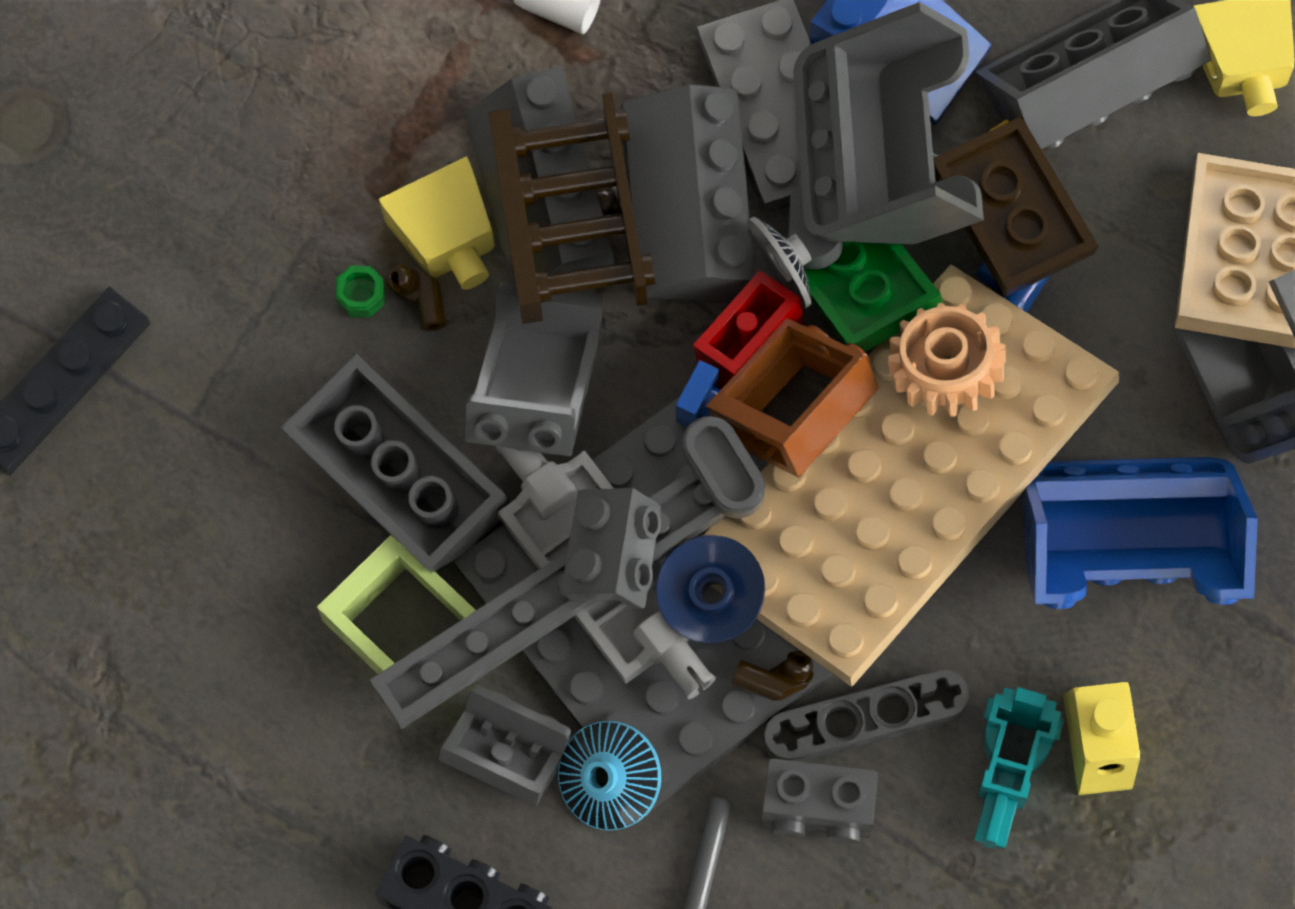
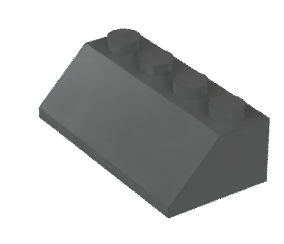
[974,0,1212,151]
[465,66,614,284]
[620,85,755,303]
[281,354,509,573]

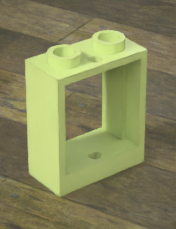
[317,535,476,674]

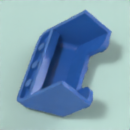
[1022,457,1258,609]

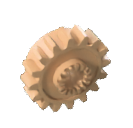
[888,303,1006,417]

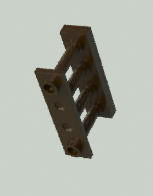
[488,93,655,324]

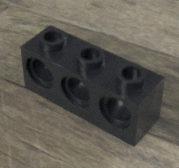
[375,835,553,909]

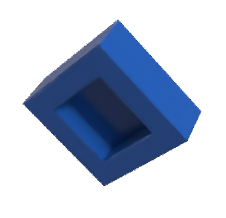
[676,360,721,428]

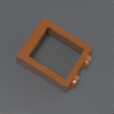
[706,318,879,478]

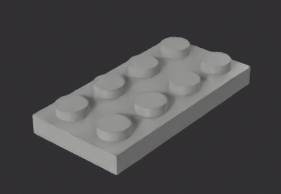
[697,0,811,211]

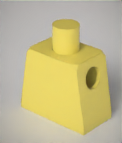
[1194,0,1295,116]
[379,156,495,290]
[1063,682,1140,795]

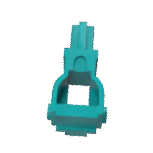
[973,687,1065,850]

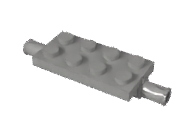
[496,446,716,700]

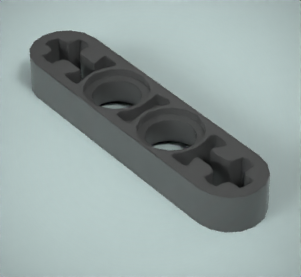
[764,670,969,762]

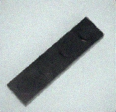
[0,286,151,476]

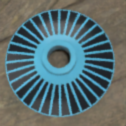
[558,721,661,830]

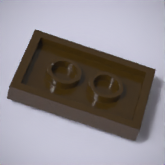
[933,116,1099,297]

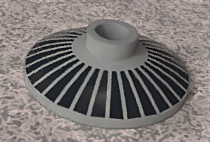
[747,217,812,309]

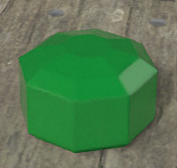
[335,265,386,318]

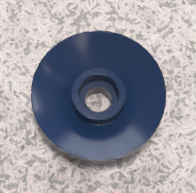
[656,535,766,644]

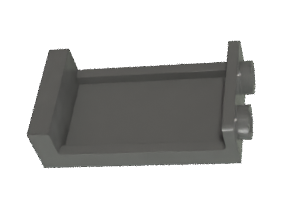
[465,282,603,457]

